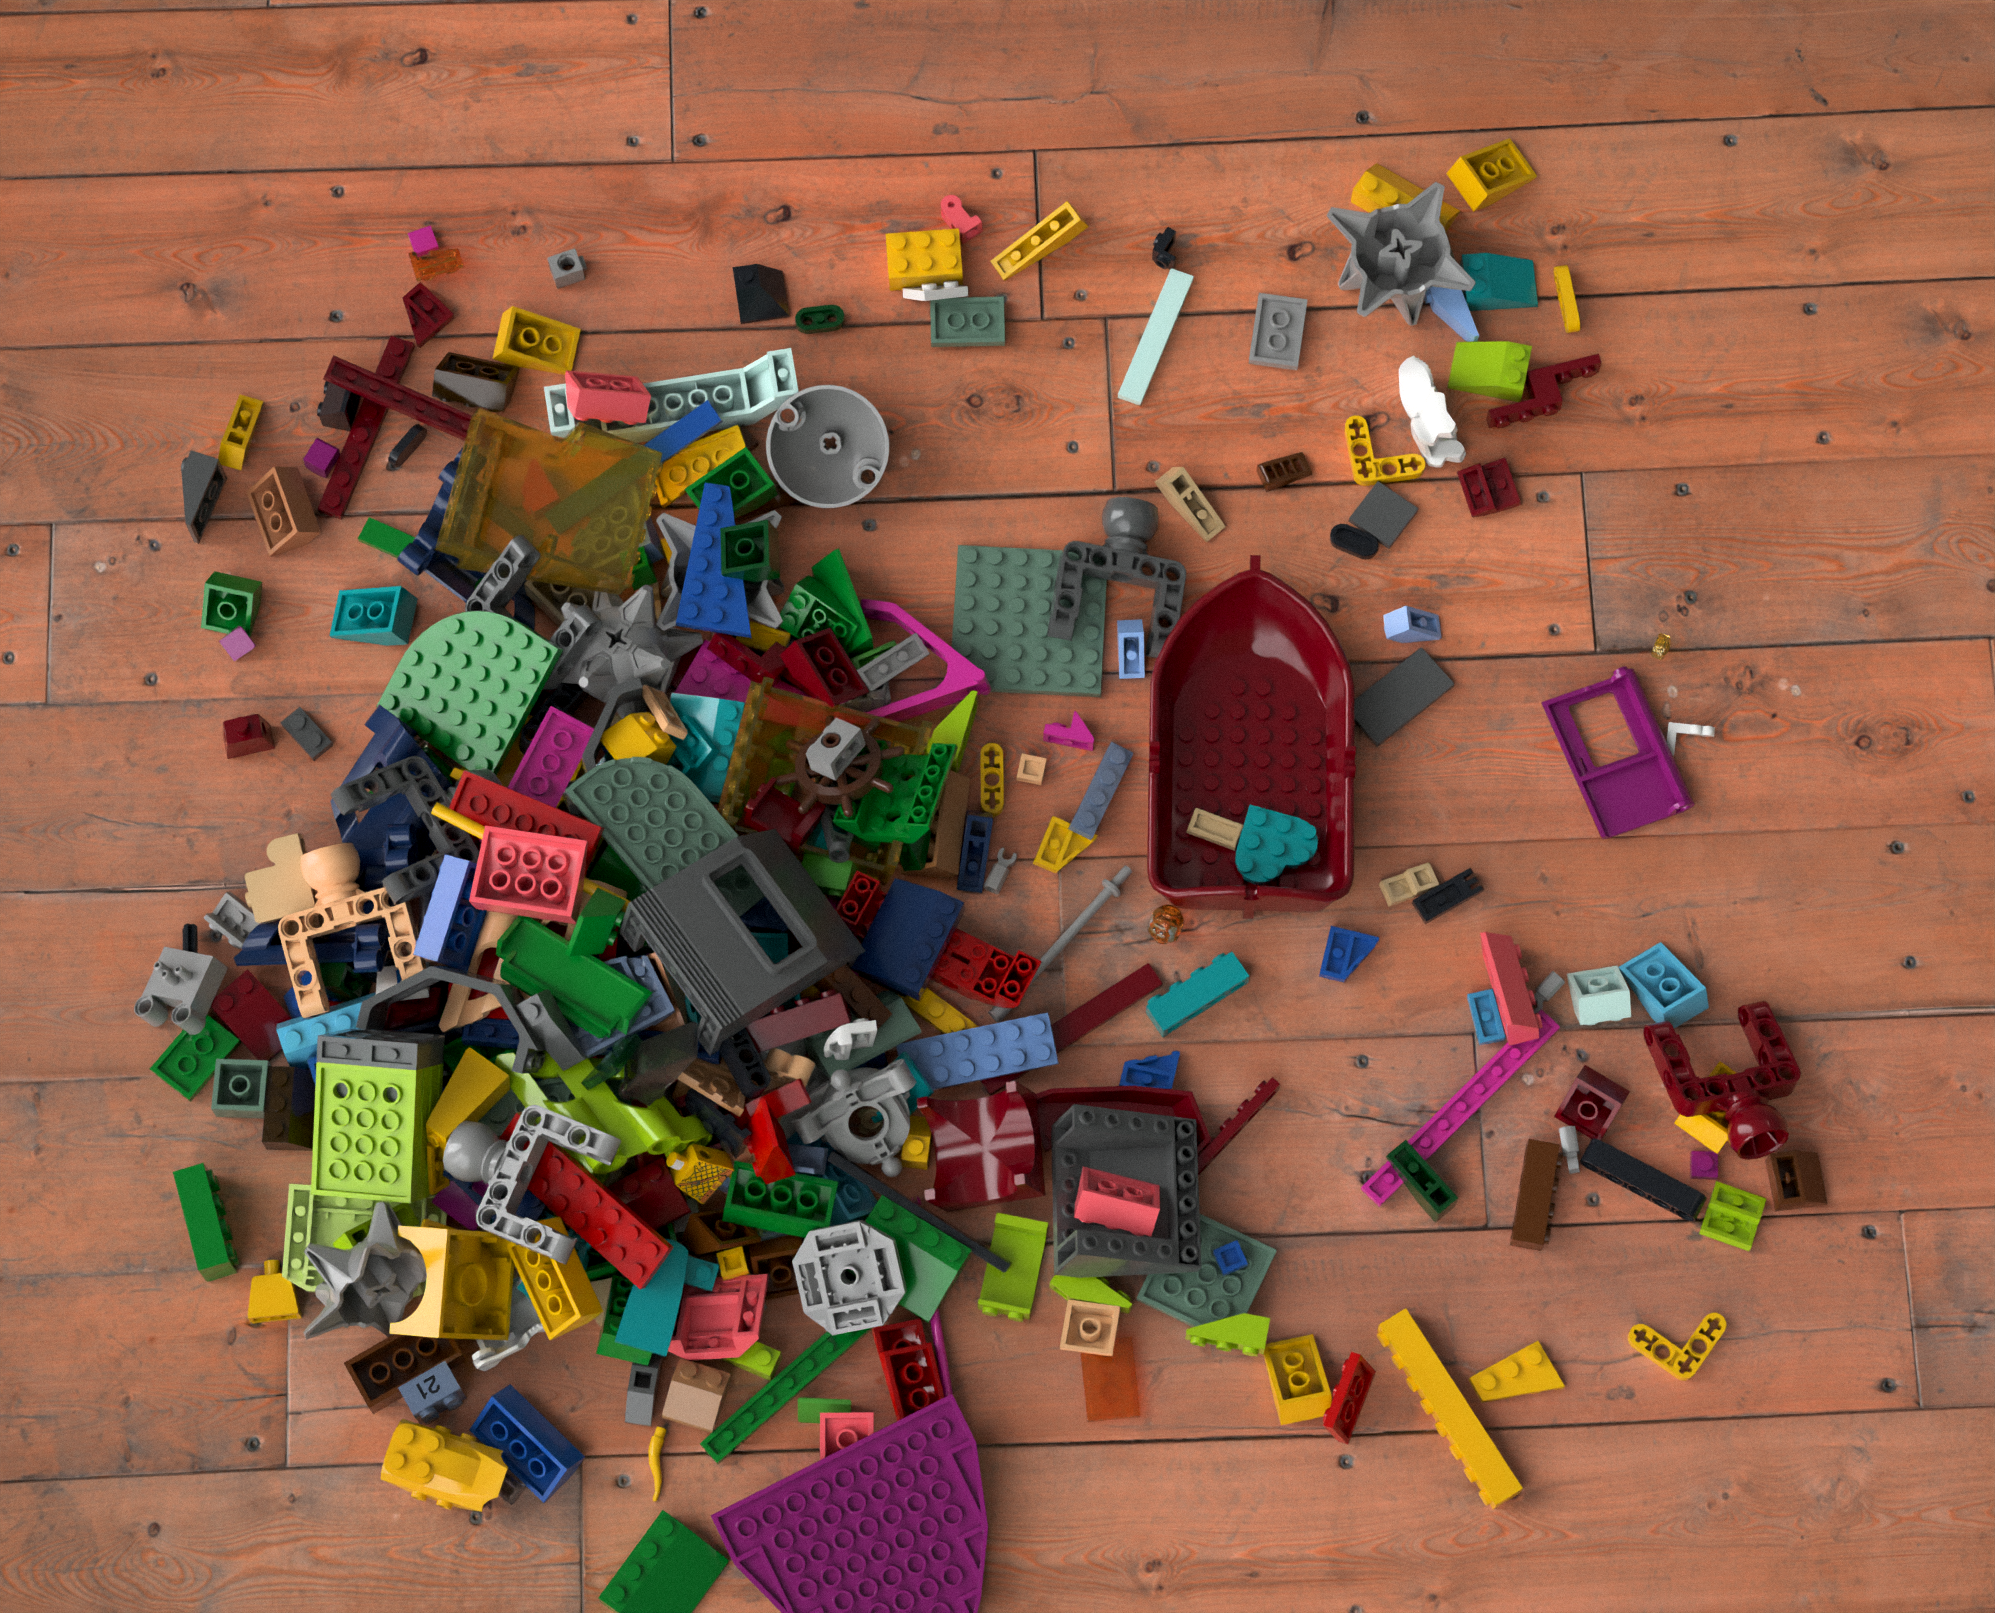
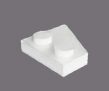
[902,281,968,301]

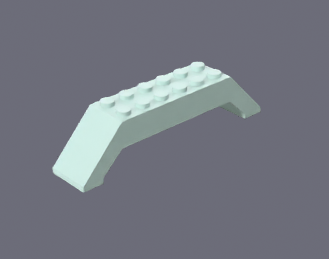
[544,348,799,448]

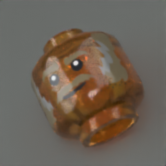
[1148,905,1185,944]

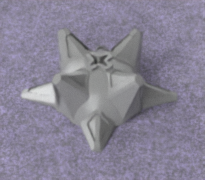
[1326,182,1476,326]
[656,510,784,636]
[561,579,703,719]
[303,1202,427,1340]

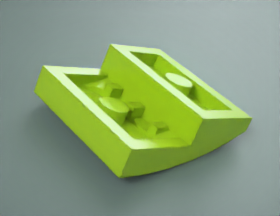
[1699,1181,1766,1251]

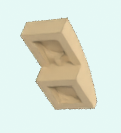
[1379,863,1439,907]

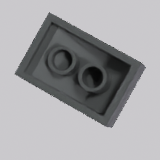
[181,450,227,544]

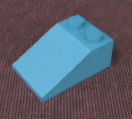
[1618,942,1709,1028]

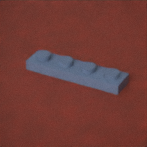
[1068,742,1134,840]

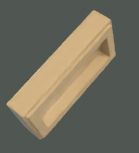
[1187,808,1244,851]

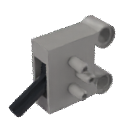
[134,923,228,1035]

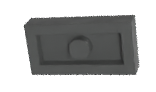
[280,707,333,761]

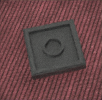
[1348,481,1419,549]

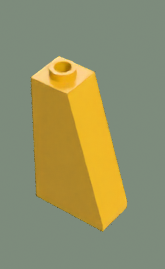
[426,1047,510,1150]

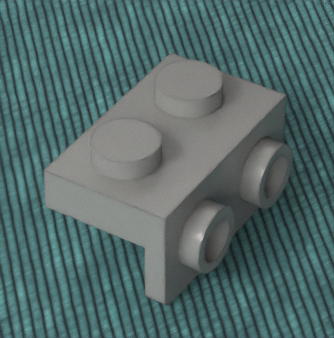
[204,892,260,949]

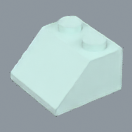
[1567,966,1631,1025]

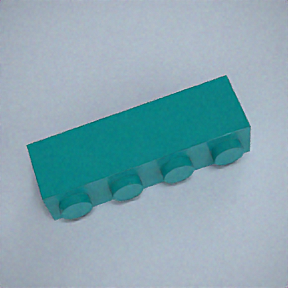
[1146,951,1250,1037]

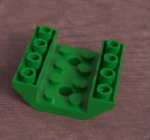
[833,740,958,844]

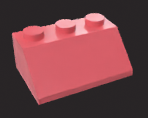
[565,370,651,425]
[1074,1166,1160,1237]

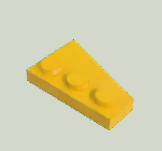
[1468,1341,1565,1403]

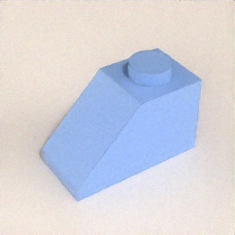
[1383,606,1442,643]
[1117,619,1145,679]

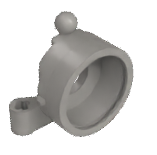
[791,1059,917,1177]

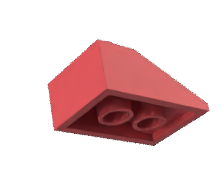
[820,1412,874,1460]

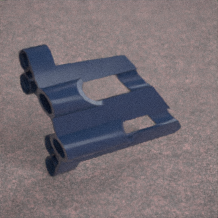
[233,823,420,973]

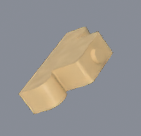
[245,833,324,935]

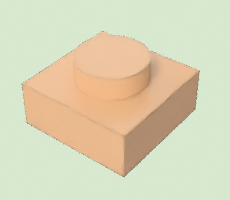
[1017,754,1047,785]

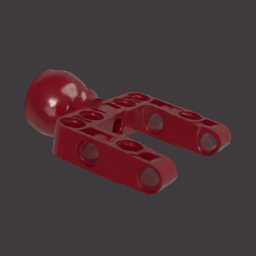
[1643,1001,1801,1160]

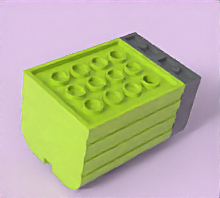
[311,1029,445,1203]

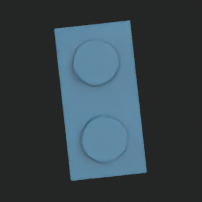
[1467,989,1506,1046]

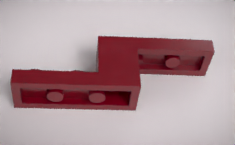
[1486,354,1601,428]
[707,632,827,706]

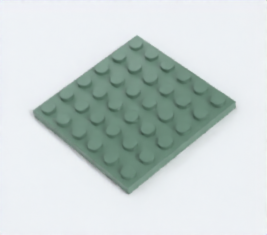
[952,545,1107,697]

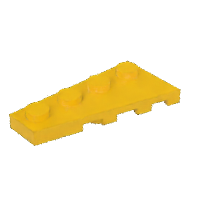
[650,425,747,508]

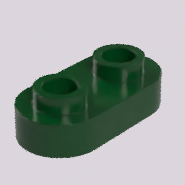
[795,305,845,334]

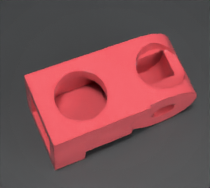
[941,195,983,244]

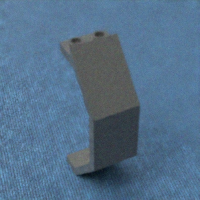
[582,678,643,773]
[356,966,545,1074]

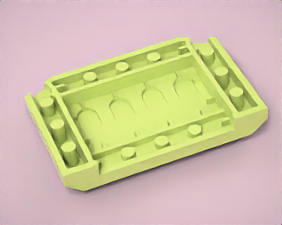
[282,1184,447,1298]

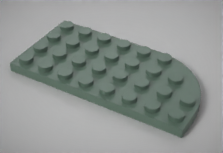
[565,757,765,917]

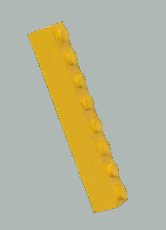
[1377,1308,1523,1510]

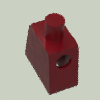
[223,714,275,759]

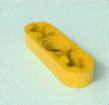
[1553,265,1580,333]
[980,743,1004,817]

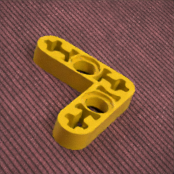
[1344,415,1425,486]
[1628,1313,1726,1381]

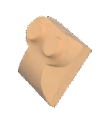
[1060,1299,1121,1356]

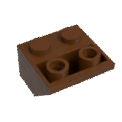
[1765,1150,1828,1212]

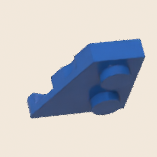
[1119,1051,1180,1089]

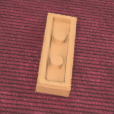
[642,685,688,740]

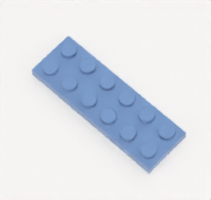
[896,1012,1059,1090]

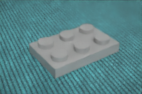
[1248,293,1308,370]

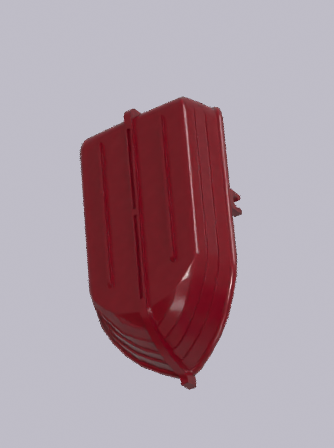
[1147,555,1356,919]

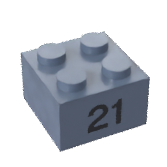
[398,1361,466,1425]

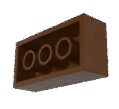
[344,1334,466,1414]

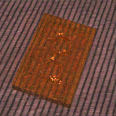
[1080,1337,1140,1422]

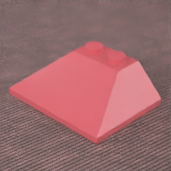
[668,1274,769,1360]

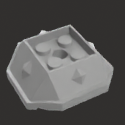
[792,1220,907,1335]

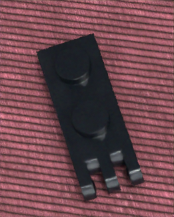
[1412,868,1485,924]

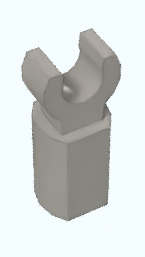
[983,848,1017,894]
[1534,971,1565,1014]
[1559,1126,1580,1174]

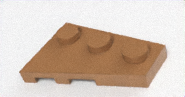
[668,1049,745,1117]

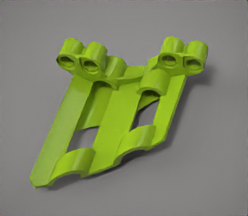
[495,1050,713,1183]

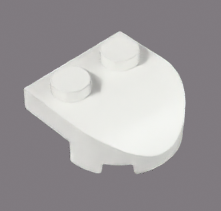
[824,1018,877,1060]

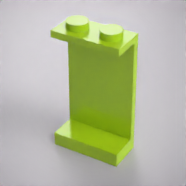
[978,1212,1048,1322]

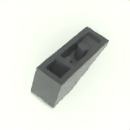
[516,989,586,1071]

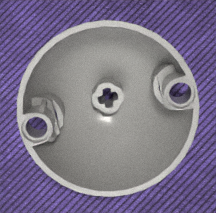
[766,385,889,508]

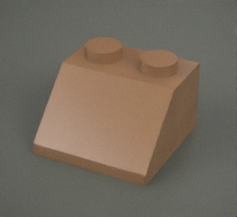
[662,1358,731,1433]

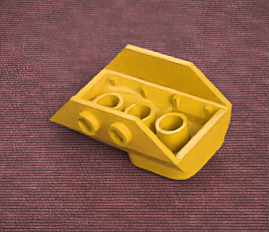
[381,1419,508,1512]

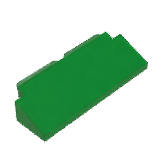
[496,916,653,1038]

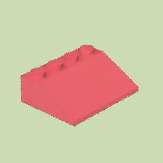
[469,826,588,924]

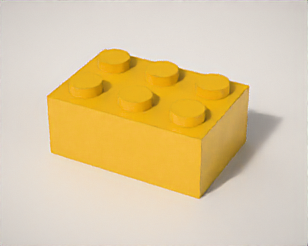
[885,228,963,291]

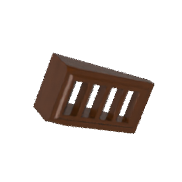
[1257,452,1312,492]

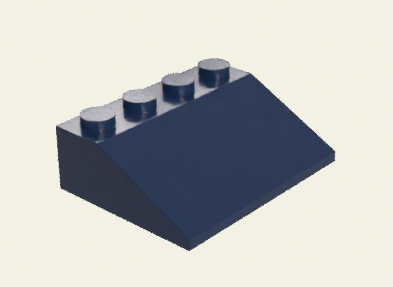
[850,878,965,1001]

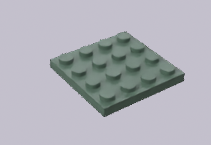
[1136,1214,1277,1327]

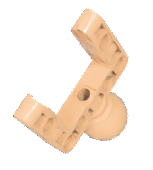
[278,843,427,1018]

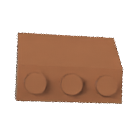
[246,466,321,557]

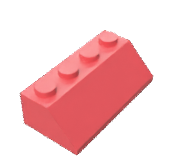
[1480,932,1543,1046]

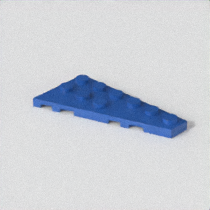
[676,482,751,638]

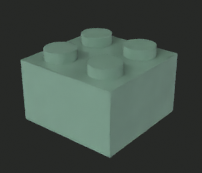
[211,1059,271,1119]

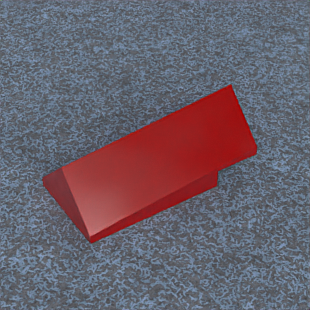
[871,1318,944,1421]

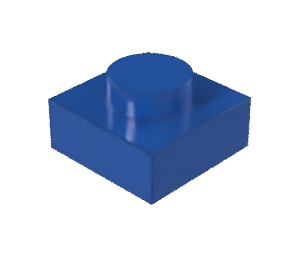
[1213,1240,1248,1276]

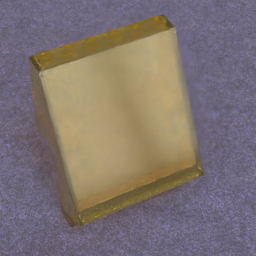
[435,408,663,595]

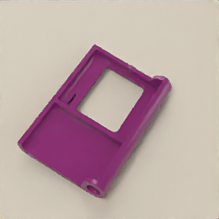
[1541,666,1694,839]

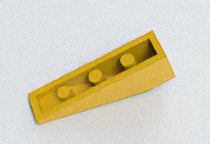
[990,201,1089,281]

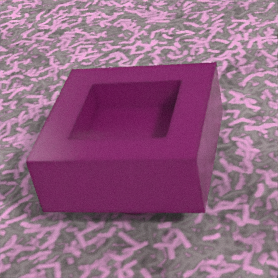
[1690,1151,1718,1180]

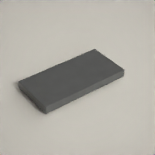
[1355,647,1454,747]

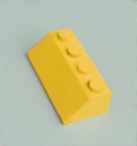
[1351,163,1460,232]
[506,1217,604,1340]

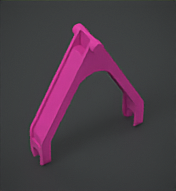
[833,599,991,730]

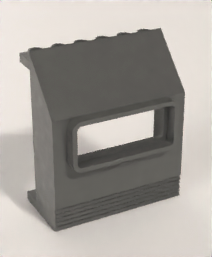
[619,829,865,1056]

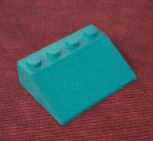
[667,693,748,806]

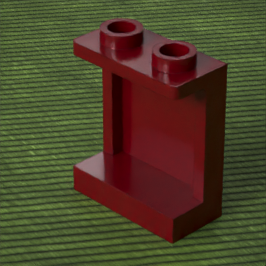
[743,776,826,854]

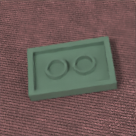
[930,296,1005,347]

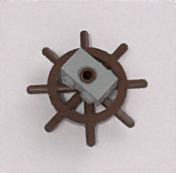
[775,715,905,817]

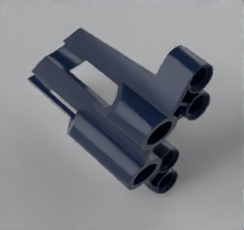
[397,444,535,630]
[330,704,454,891]

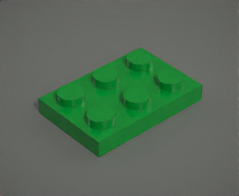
[150,1015,241,1102]

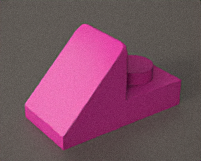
[1043,711,1094,751]

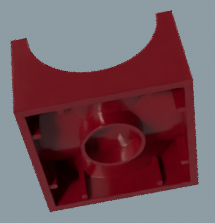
[917,1081,1046,1212]

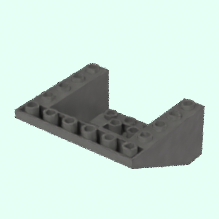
[1051,1104,1201,1278]

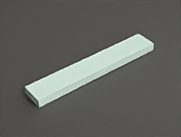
[1118,268,1194,406]

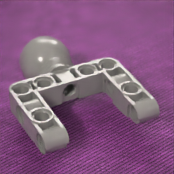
[443,1105,622,1264]

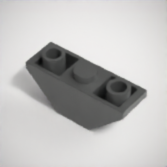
[625,1353,664,1427]

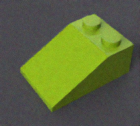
[1447,341,1532,402]
[923,690,978,773]

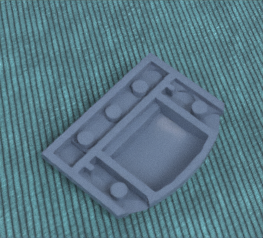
[565,955,675,1060]

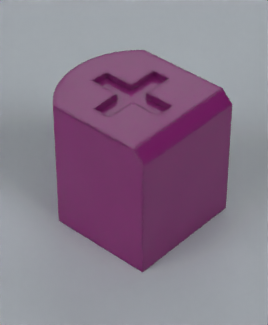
[303,438,340,478]

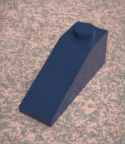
[956,810,993,893]

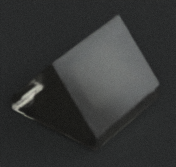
[499,1471,527,1505]

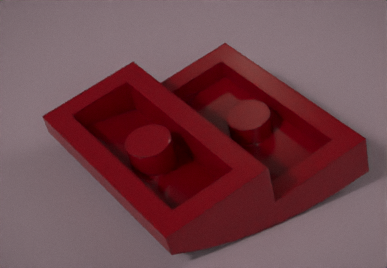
[1457,457,1522,518]

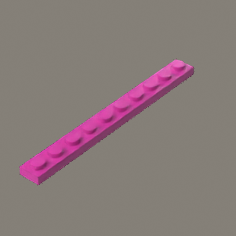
[1361,1009,1560,1208]

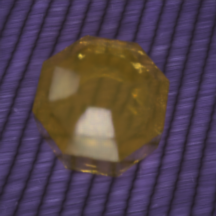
[1650,633,1671,660]

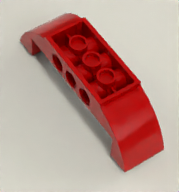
[836,870,1042,1008]

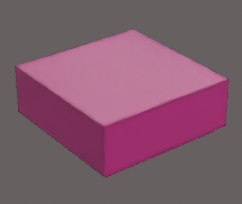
[408,225,439,258]

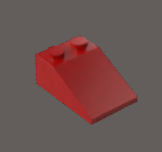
[747,1099,796,1185]

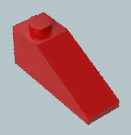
[724,1078,812,1130]

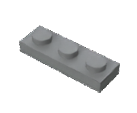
[857,633,930,694]

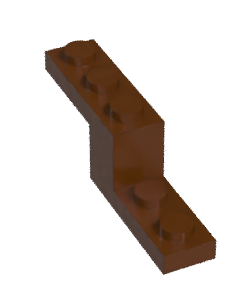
[783,928,892,1030]

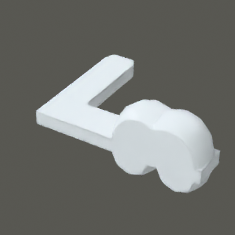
[1666,722,1715,756]

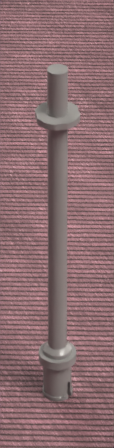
[988,865,1132,1023]

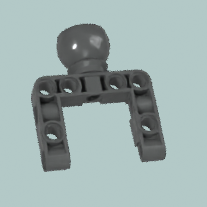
[1047,497,1186,658]
[465,535,603,690]
[331,756,502,905]

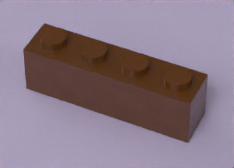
[1510,1139,1563,1251]

